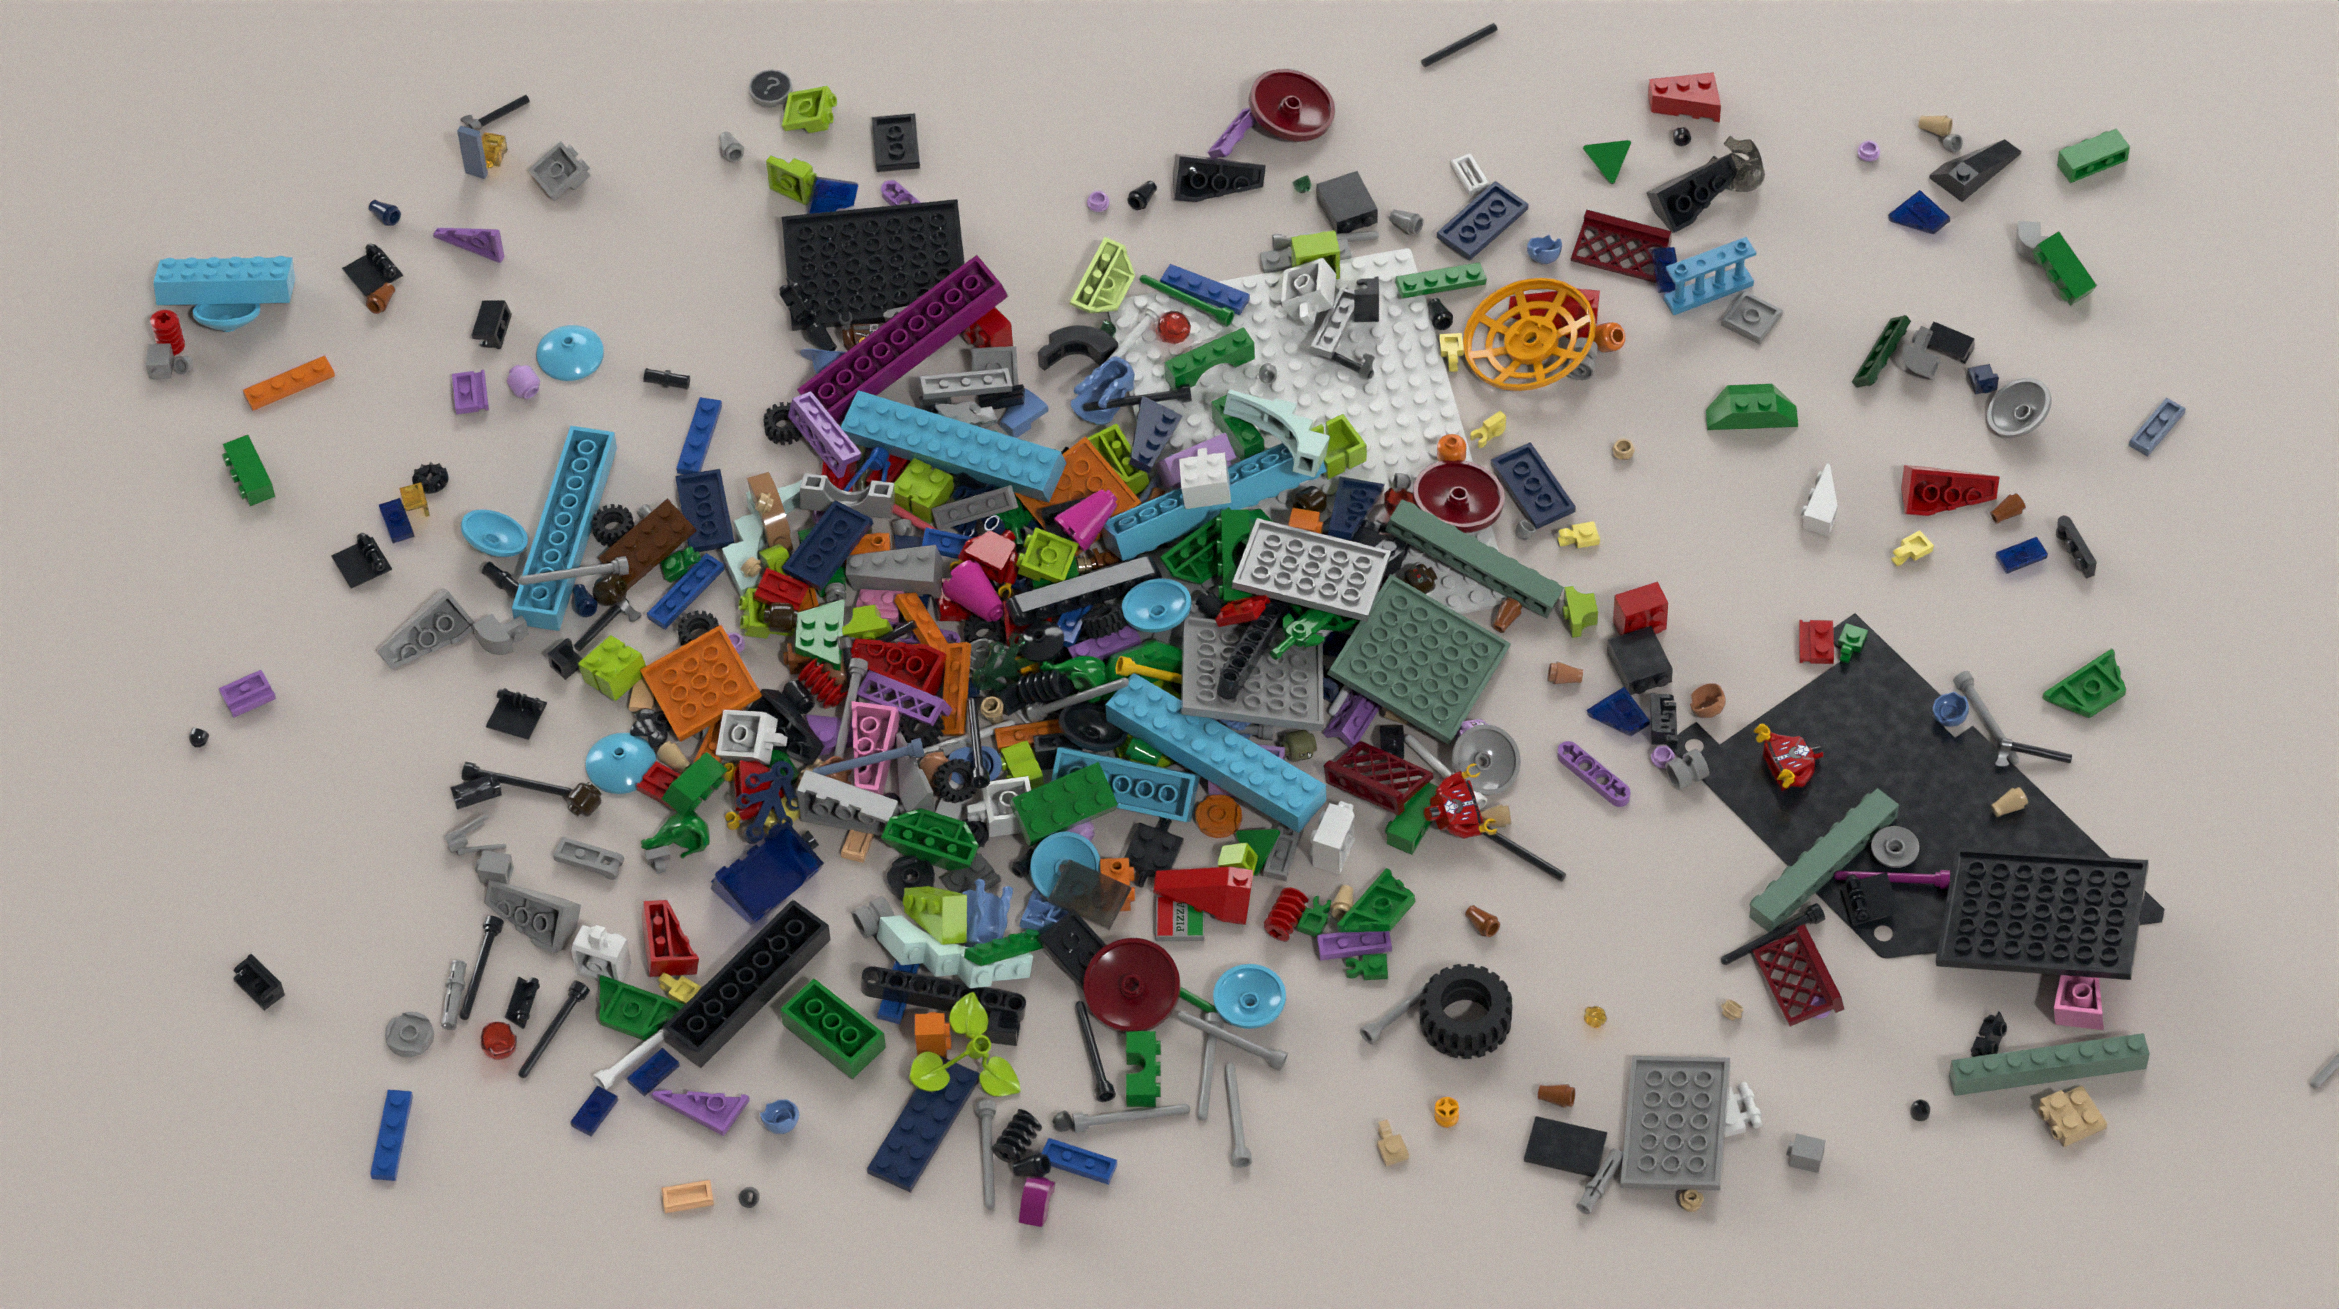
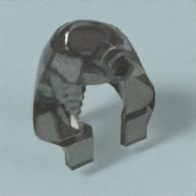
[1707,136,1765,192]

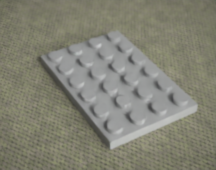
[1232,518,1391,622]
[1620,1056,1731,1190]

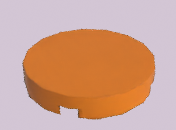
[1195,794,1242,838]

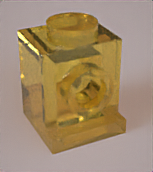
[482,132,508,168]

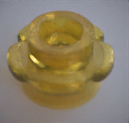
[1584,1006,1607,1028]

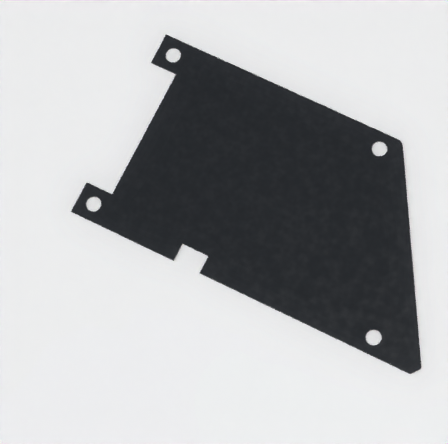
[1667,613,2165,958]

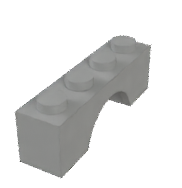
[800,473,895,519]

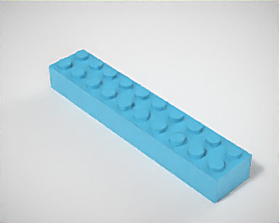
[841,390,1067,503]
[512,426,617,631]
[1101,443,1327,561]
[1106,673,1326,833]

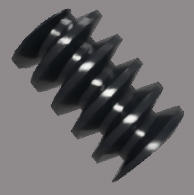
[1018,669,1071,705]
[991,1109,1042,1163]

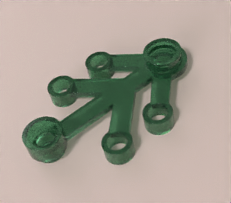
[972,633,1056,692]

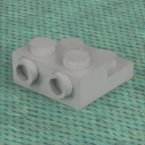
[528,141,591,201]

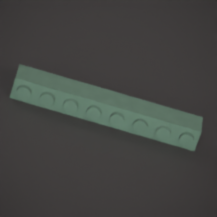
[1385,499,1564,619]
[1749,788,1899,932]
[1949,1033,2150,1096]

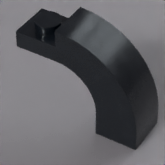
[1038,325,1118,371]

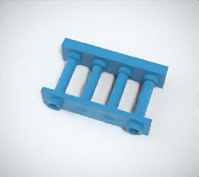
[1664,237,1757,316]

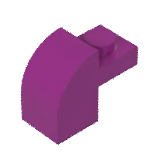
[1018,1177,1055,1227]

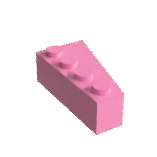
[851,701,900,796]
[2054,975,2104,1030]

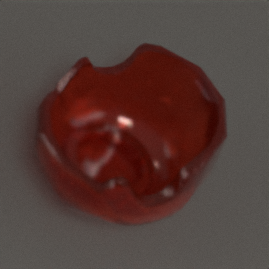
[1156,311,1191,344]
[1384,488,1414,516]
[480,1021,517,1060]

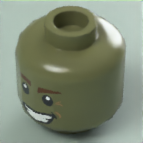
[1280,729,1317,762]

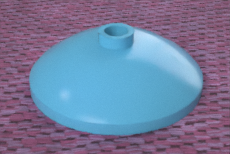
[193,303,260,332]
[536,325,604,381]
[461,509,528,557]
[1122,578,1192,633]
[586,733,656,794]
[1030,832,1101,904]
[1213,964,1286,1029]

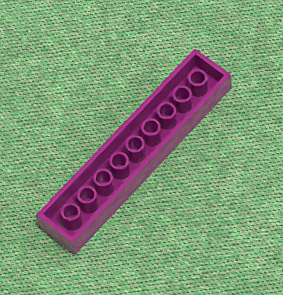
[797,255,1008,424]

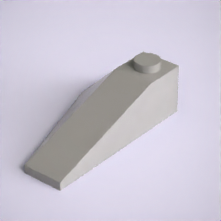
[377,588,475,669]
[897,732,935,815]
[485,880,581,953]

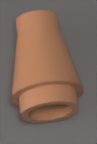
[1548,661,1583,684]

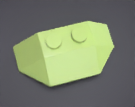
[1069,237,1135,313]

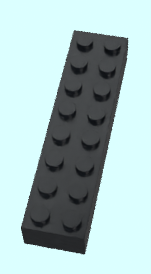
[663,899,831,1068]

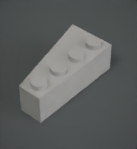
[797,769,900,836]

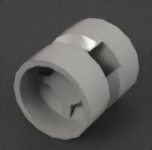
[1565,337,1598,380]
[1665,749,1709,790]
[852,896,895,939]

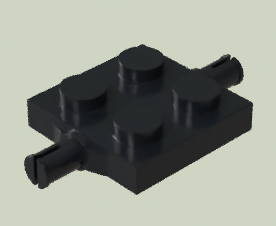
[1124,818,1184,887]

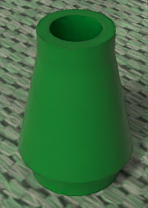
[1126,737,1162,766]

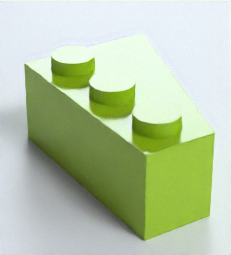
[1087,423,1149,495]
[903,886,967,945]

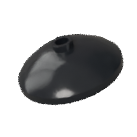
[1058,702,1128,752]

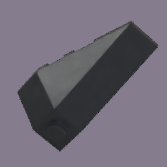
[1929,139,2021,202]
[1173,154,1266,202]
[1646,154,1739,233]
[1322,517,1405,584]
[748,689,825,765]

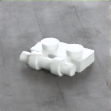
[1725,1082,1762,1137]

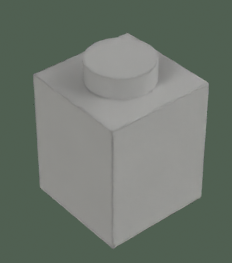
[146,344,174,380]
[475,850,514,884]
[1786,1133,1826,1173]

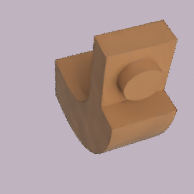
[747,472,793,551]

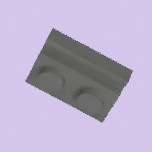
[942,853,1001,894]

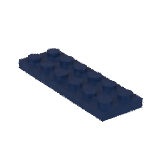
[867,1055,980,1193]

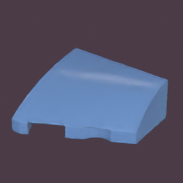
[999,388,1049,438]
[1019,888,1069,934]

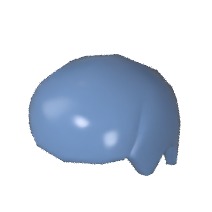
[1527,235,1562,264]
[1933,691,1969,727]
[760,1099,800,1134]

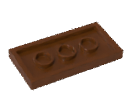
[598,498,697,591]

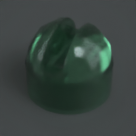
[1292,175,1312,194]
[1100,319,1116,337]

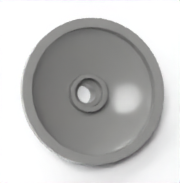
[1987,378,2052,438]
[1452,724,1521,795]

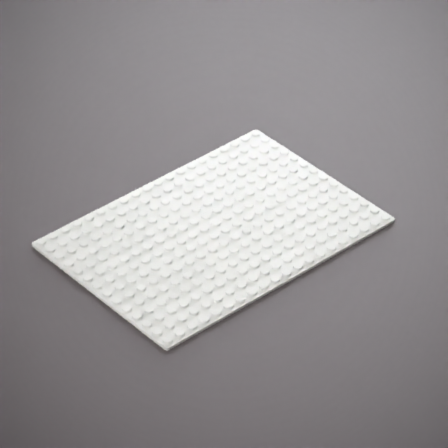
[1108,248,1508,639]

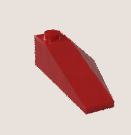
[1508,288,1600,339]
[1901,465,2000,516]
[851,638,947,696]
[1153,867,1253,925]

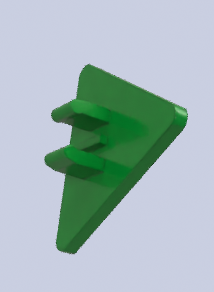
[1583,140,1631,184]
[1236,829,1280,876]

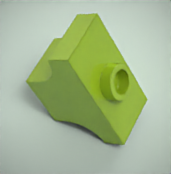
[1562,586,1598,638]
[842,604,893,640]

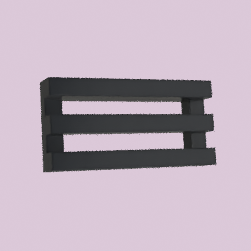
[979,384,1025,410]

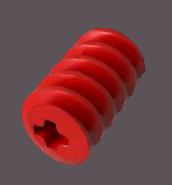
[150,310,185,356]
[798,658,848,709]
[1263,887,1309,942]

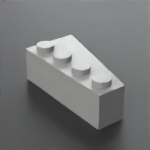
[846,545,943,598]

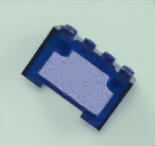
[710,821,824,925]

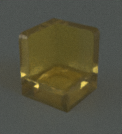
[399,483,430,517]

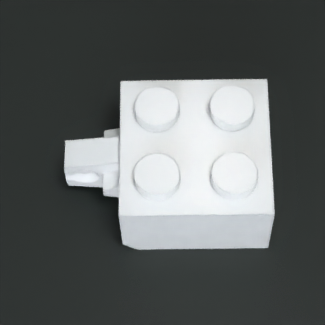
[1281,258,1336,326]
[1179,448,1231,509]
[715,710,788,765]
[966,776,1031,837]
[1310,801,1355,875]
[571,925,631,982]

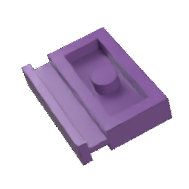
[452,370,489,415]
[219,670,276,718]

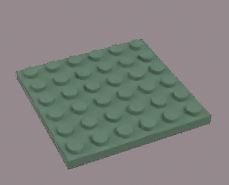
[1327,574,1511,745]

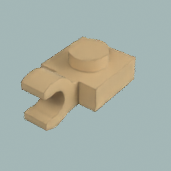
[1377,1119,1409,1166]

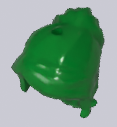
[1040,656,1108,703]
[641,810,710,859]

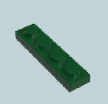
[1852,315,1911,388]

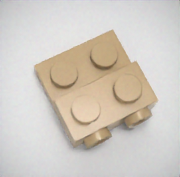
[2038,1086,2107,1147]

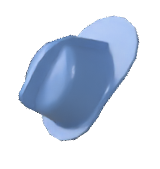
[800,348,846,374]
[948,746,1002,785]

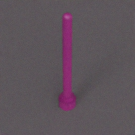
[1834,870,1950,889]

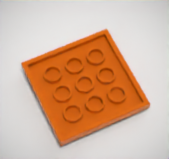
[1014,436,1142,557]
[640,625,762,742]

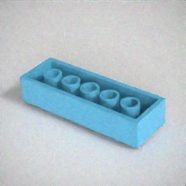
[153,256,295,305]
[1051,747,1200,822]

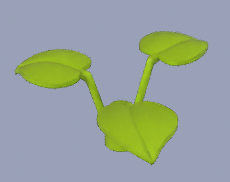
[909,992,1021,1097]

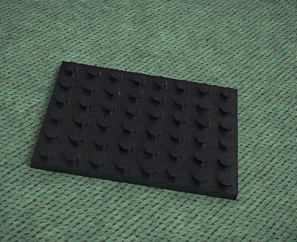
[782,199,965,331]
[1936,847,2149,980]

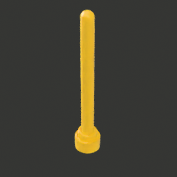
[1116,656,1182,684]

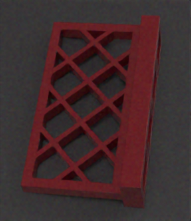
[1571,209,1672,283]
[1324,740,1434,816]
[1753,924,1845,1027]

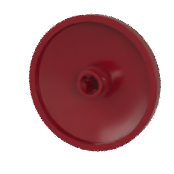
[1249,69,1335,142]
[1412,460,1505,533]
[1083,938,1181,1033]

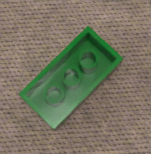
[1010,762,1118,847]
[780,978,886,1079]

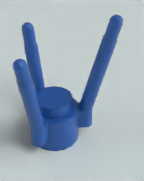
[844,446,891,492]

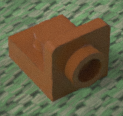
[1090,548,1123,571]
[783,643,818,675]

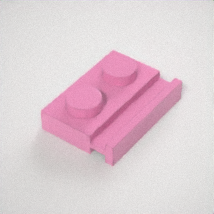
[855,589,905,623]

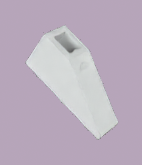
[1800,463,1838,537]

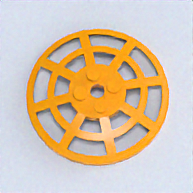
[1463,278,1596,391]

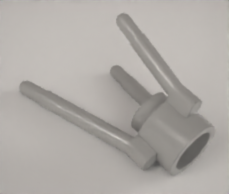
[445,814,506,856]

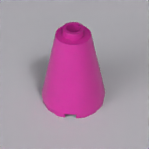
[1054,489,1117,552]
[942,560,1004,622]

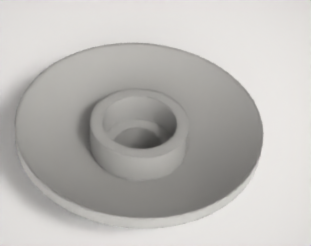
[1871,826,1919,868]

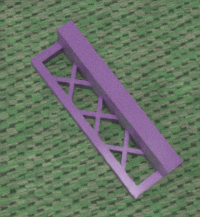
[788,391,862,478]
[857,670,952,726]
[1323,689,1381,748]

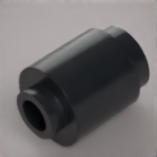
[782,680,815,714]

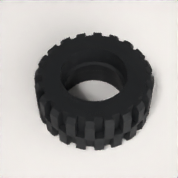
[1420,964,1513,1059]

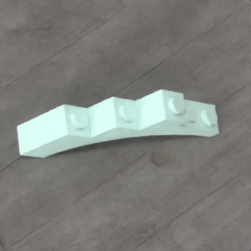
[1223,390,1330,477]
[722,480,802,597]
[877,915,1033,988]

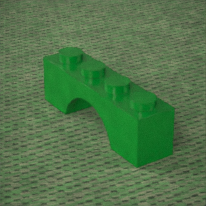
[1164,327,1255,390]
[1216,509,1252,606]

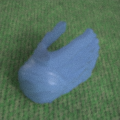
[1071,356,1135,425]
[962,879,1013,948]

